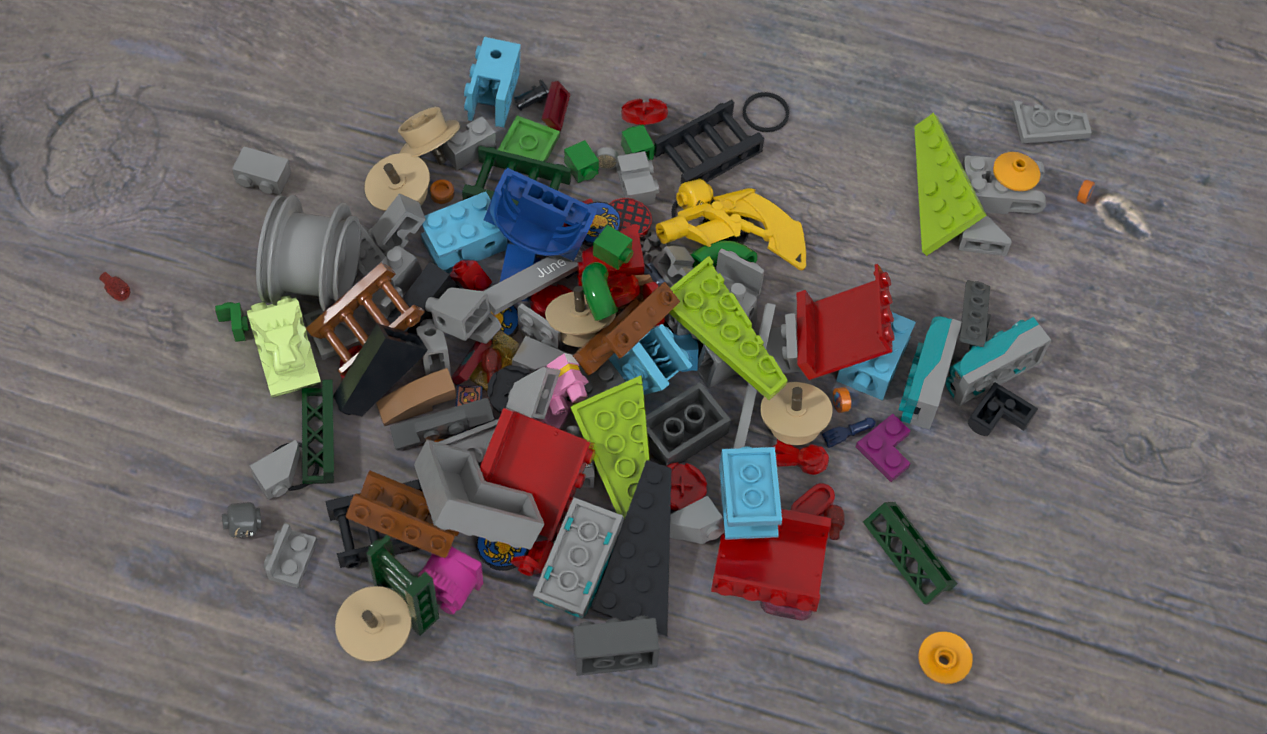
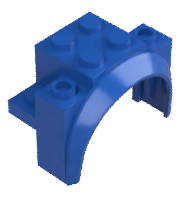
[484,168,597,261]

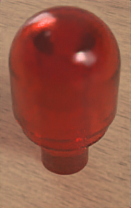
[99,272,131,301]
[481,348,502,383]
[824,505,845,540]

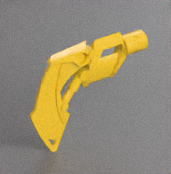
[656,188,806,270]

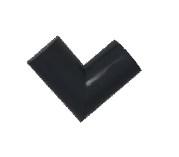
[968,382,1038,436]

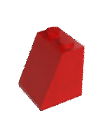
[577,224,645,286]

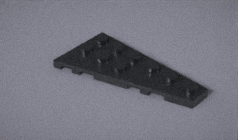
[592,460,672,637]

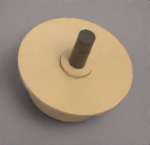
[398,107,460,165]
[365,153,430,211]
[545,286,616,347]
[760,382,832,445]
[335,586,412,662]

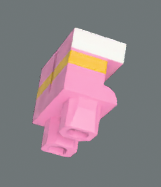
[547,353,589,415]

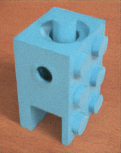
[464,37,521,128]
[421,191,507,273]
[836,312,916,401]
[609,324,692,395]
[719,447,782,539]

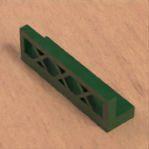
[302,380,334,484]
[863,502,957,605]

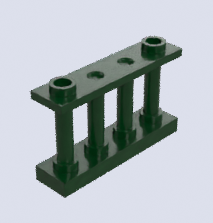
[462,145,571,206]
[367,535,439,636]

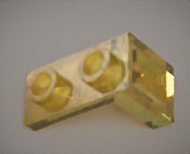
[469,330,519,391]

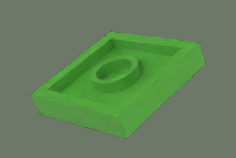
[498,115,560,162]

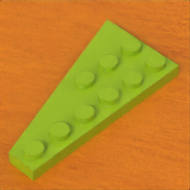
[669,256,788,400]
[571,375,650,520]

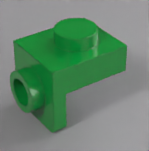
[215,302,249,342]

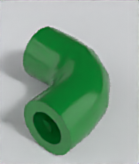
[690,240,758,268]
[581,262,618,321]

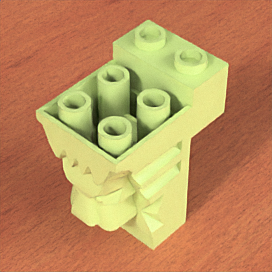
[247,296,321,398]

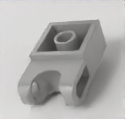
[962,155,1046,214]

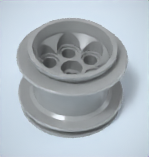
[256,195,361,312]

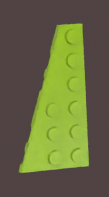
[914,113,987,256]

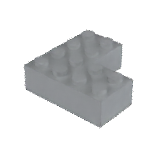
[414,440,544,549]

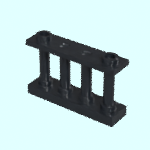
[654,99,765,185]
[325,479,423,568]

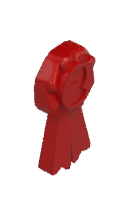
[773,439,829,475]

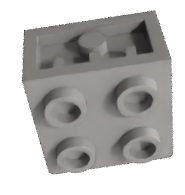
[716,249,764,299]
[518,303,568,351]
[754,313,801,373]

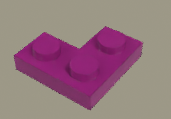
[856,414,911,482]

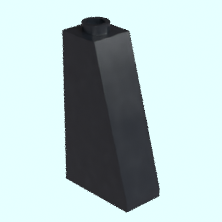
[387,262,460,335]
[333,323,428,417]

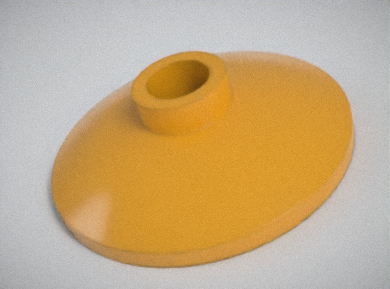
[993,152,1041,191]
[918,632,973,684]

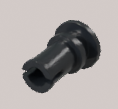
[514,80,549,111]

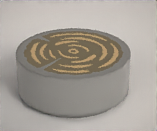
[595,147,619,169]

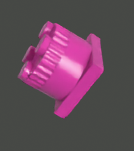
[418,546,483,615]

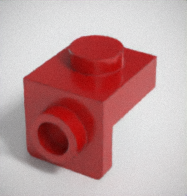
[449,260,492,291]
[511,540,554,576]

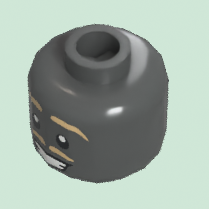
[222,502,261,538]

